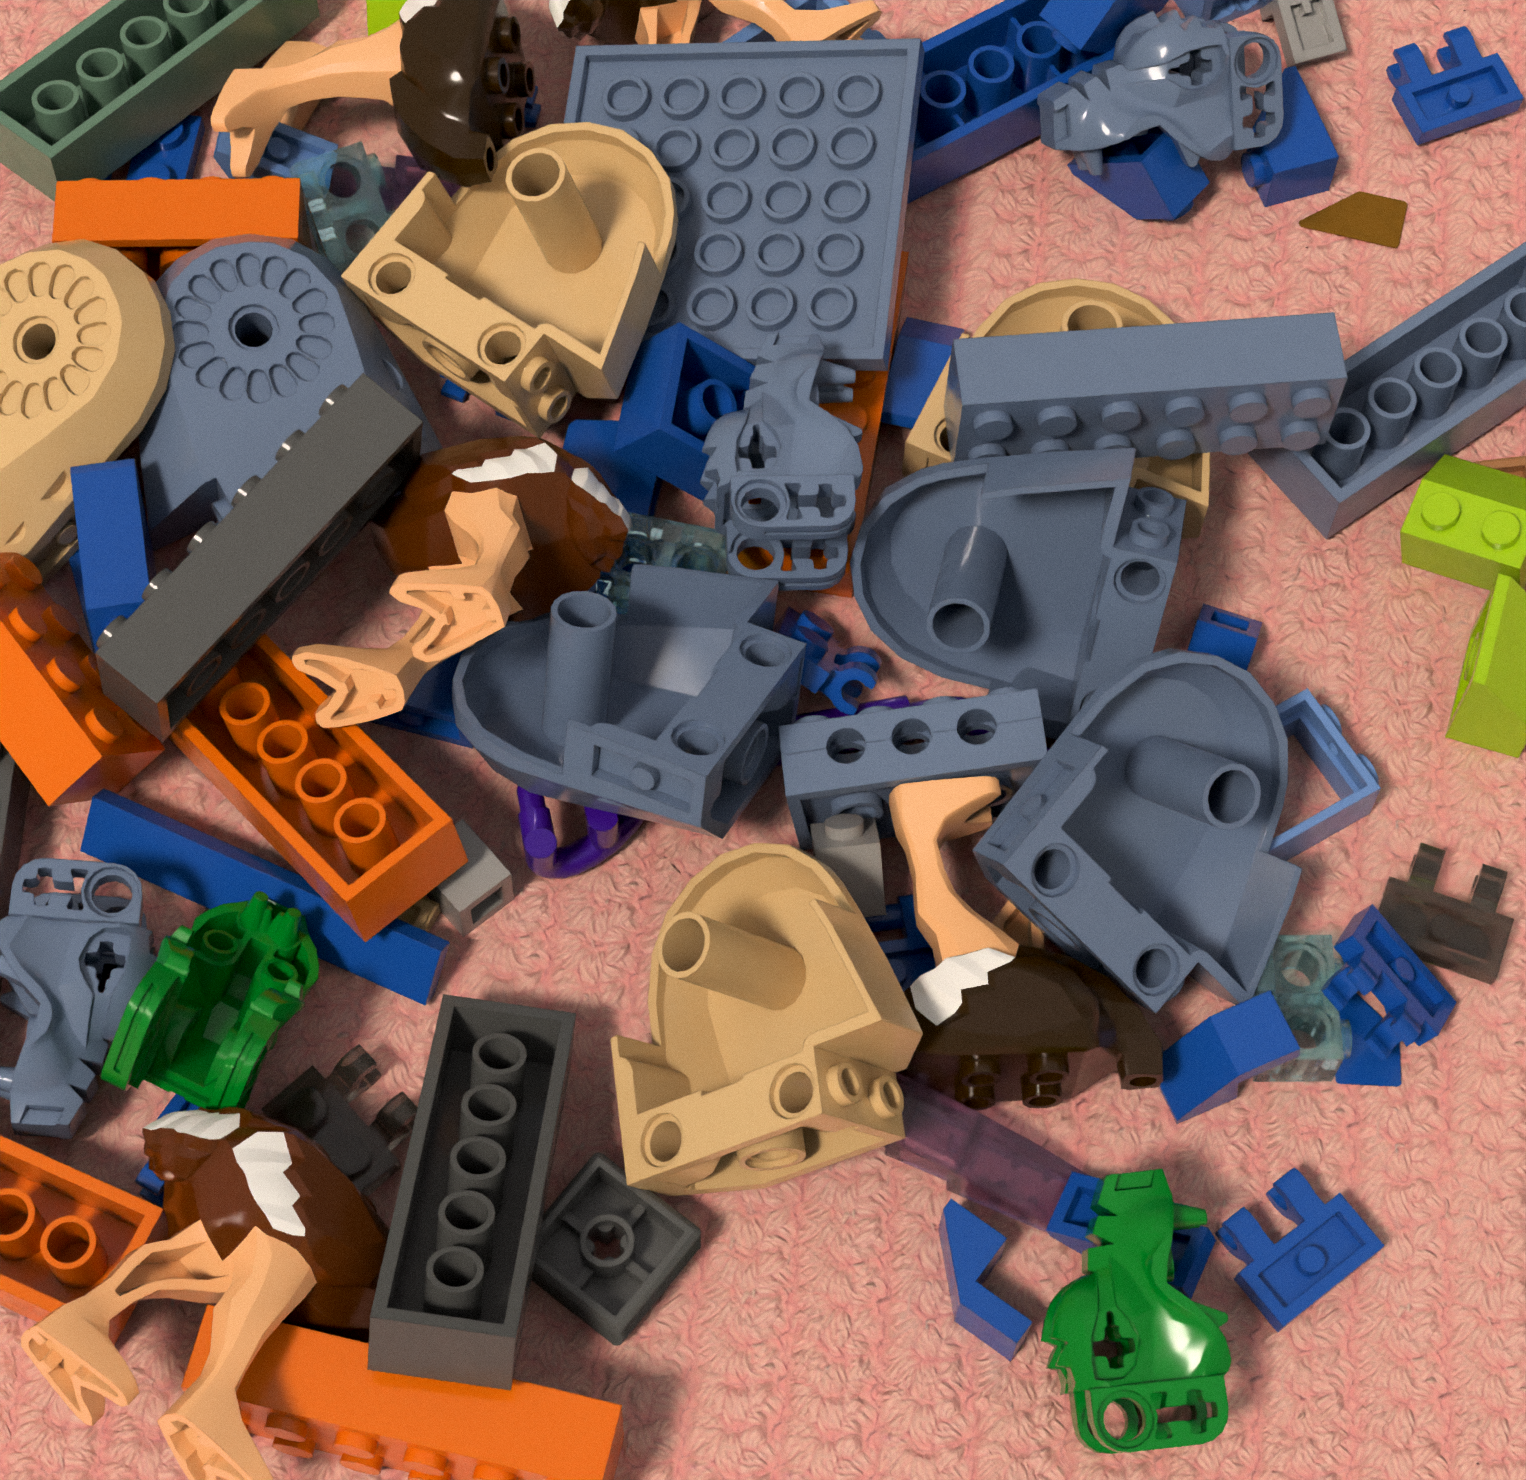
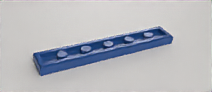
[80,788,450,1005]

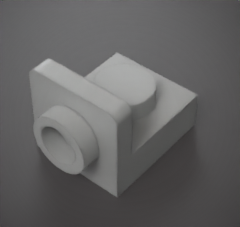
[1260,0,1347,68]

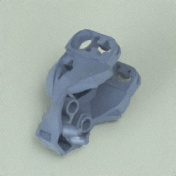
[1037,9,1284,176]
[700,332,863,591]
[0,858,157,1139]

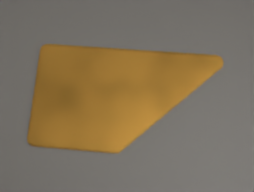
[1299,191,1407,248]

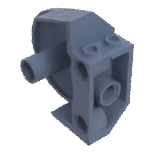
[138,233,443,551]
[850,448,1187,740]
[452,564,807,839]
[972,648,1302,1013]

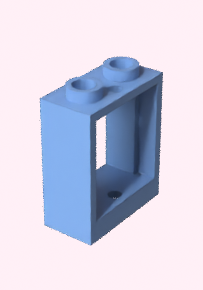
[1268,688,1381,861]

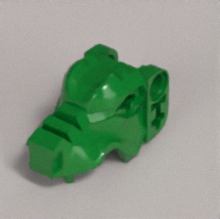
[101,891,319,1110]
[1041,1169,1231,1454]

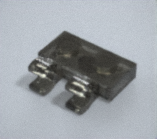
[1377,843,1514,985]
[261,1044,417,1197]

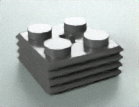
[532,1153,701,1346]

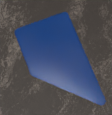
[1333,993,1401,1087]

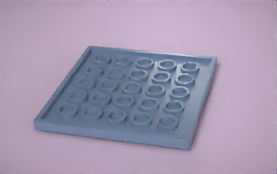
[564,38,925,371]

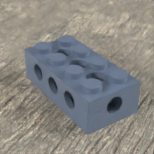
[778,687,1048,850]

